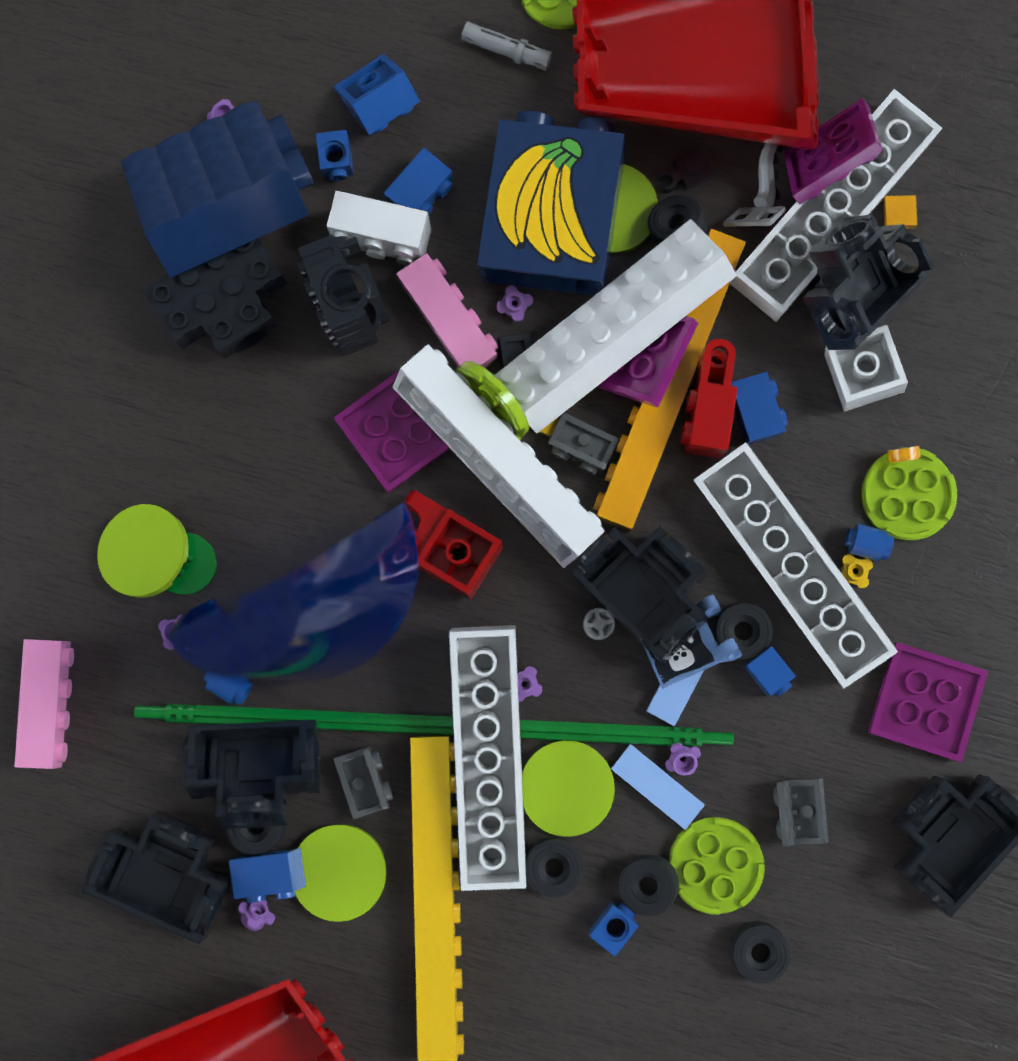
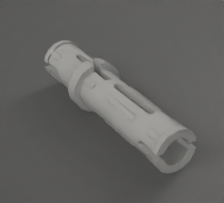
[461,21,553,71]

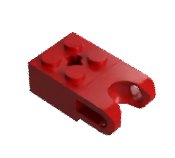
[680,339,738,459]
[379,490,503,601]

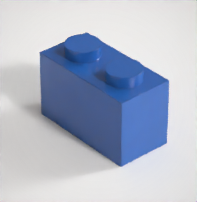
[384,148,453,216]
[731,372,788,445]
[229,848,306,903]

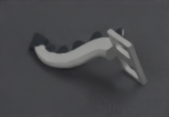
[723,143,787,227]

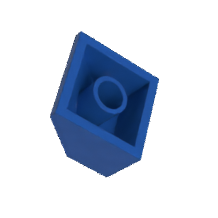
[333,54,420,135]

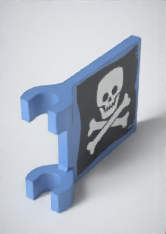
[644,594,742,689]

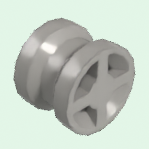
[583,608,615,640]

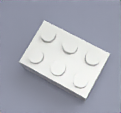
[327,191,431,266]

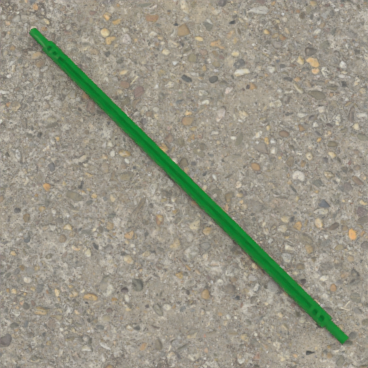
[134,704,734,747]

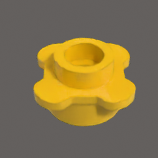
[841,554,873,589]

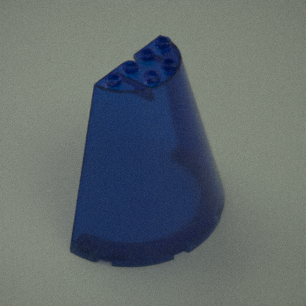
[166,502,419,682]

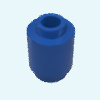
[844,523,894,561]
[203,662,253,705]

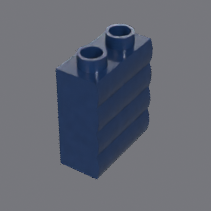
[121,101,314,278]

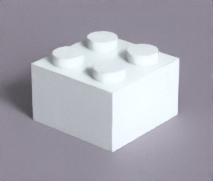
[824,325,908,412]

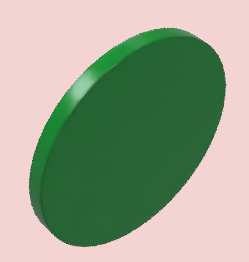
[167,533,217,595]

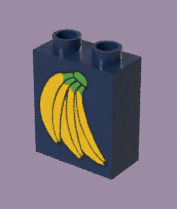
[477,111,625,296]

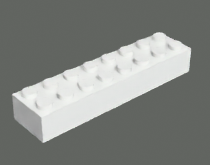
[730,89,942,322]
[494,219,737,434]
[393,345,605,568]
[694,443,898,688]
[449,625,526,891]

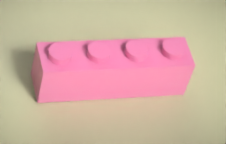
[396,253,499,368]
[14,639,74,769]

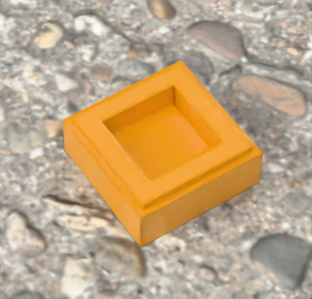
[883,195,917,229]

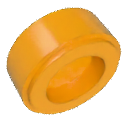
[887,446,921,463]

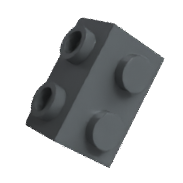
[547,413,619,475]
[333,746,394,820]
[774,778,829,847]

